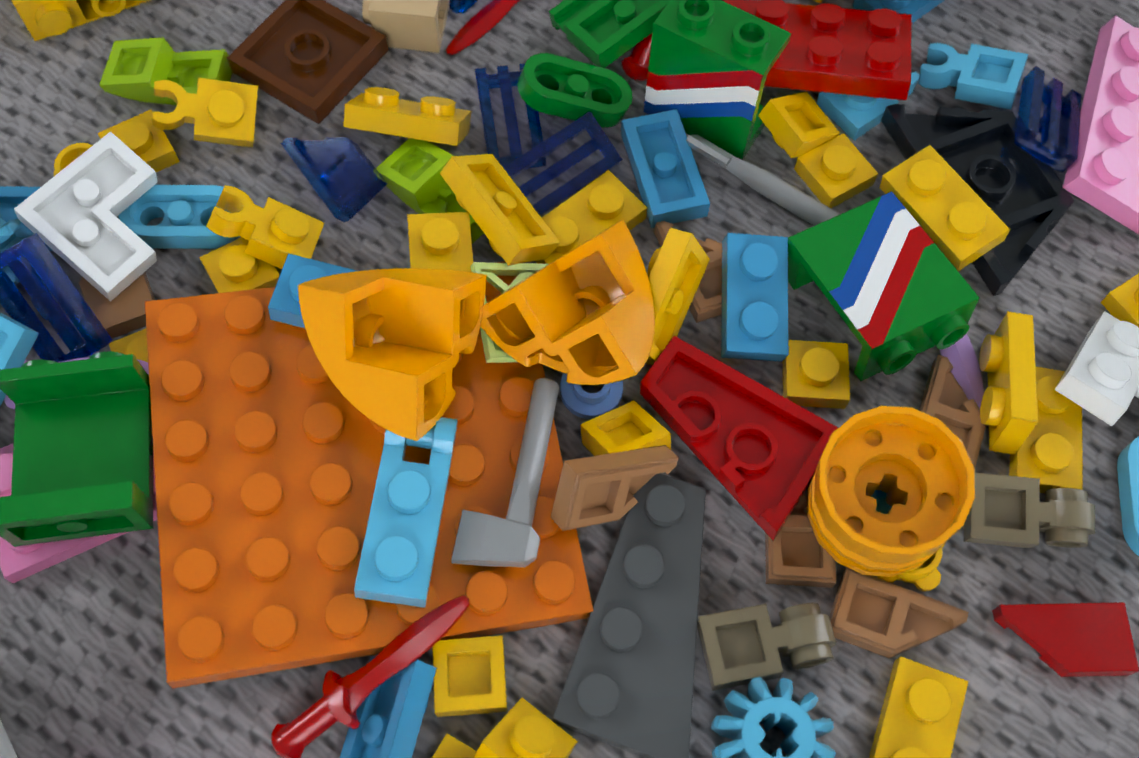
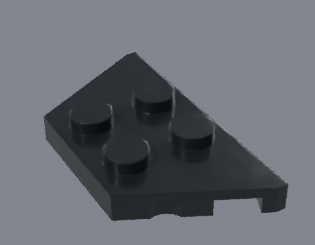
[881,104,1074,296]

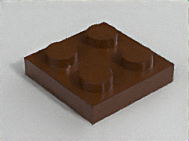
[227,0,389,124]

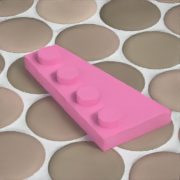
[1063,16,1139,235]

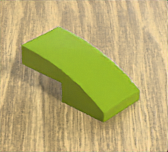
[99,37,232,105]
[374,138,484,244]

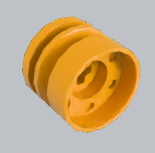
[807,406,975,577]

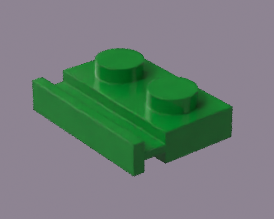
[549,0,670,68]

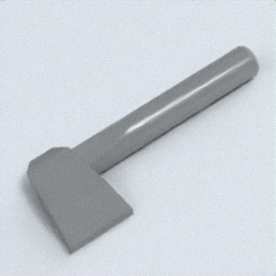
[686,135,840,226]
[451,378,559,567]

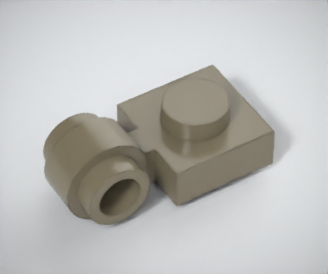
[964,472,1095,548]
[697,603,837,691]

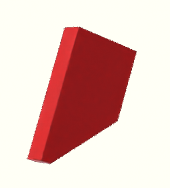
[992,602,1139,677]

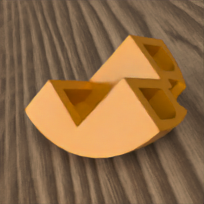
[481,220,655,385]
[298,268,487,441]

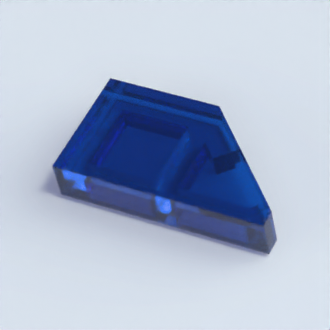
[281,137,387,223]

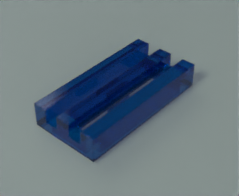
[475,63,546,171]
[1014,66,1081,173]
[503,111,623,216]
[0,233,113,362]

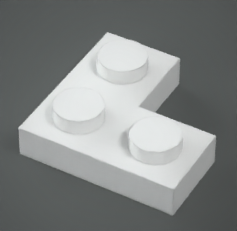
[14,131,158,302]
[1054,311,1139,426]

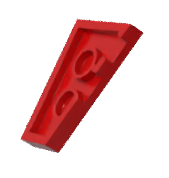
[640,336,838,541]

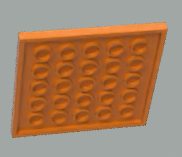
[145,261,594,689]

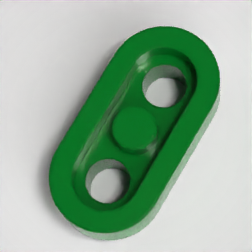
[517,53,633,128]

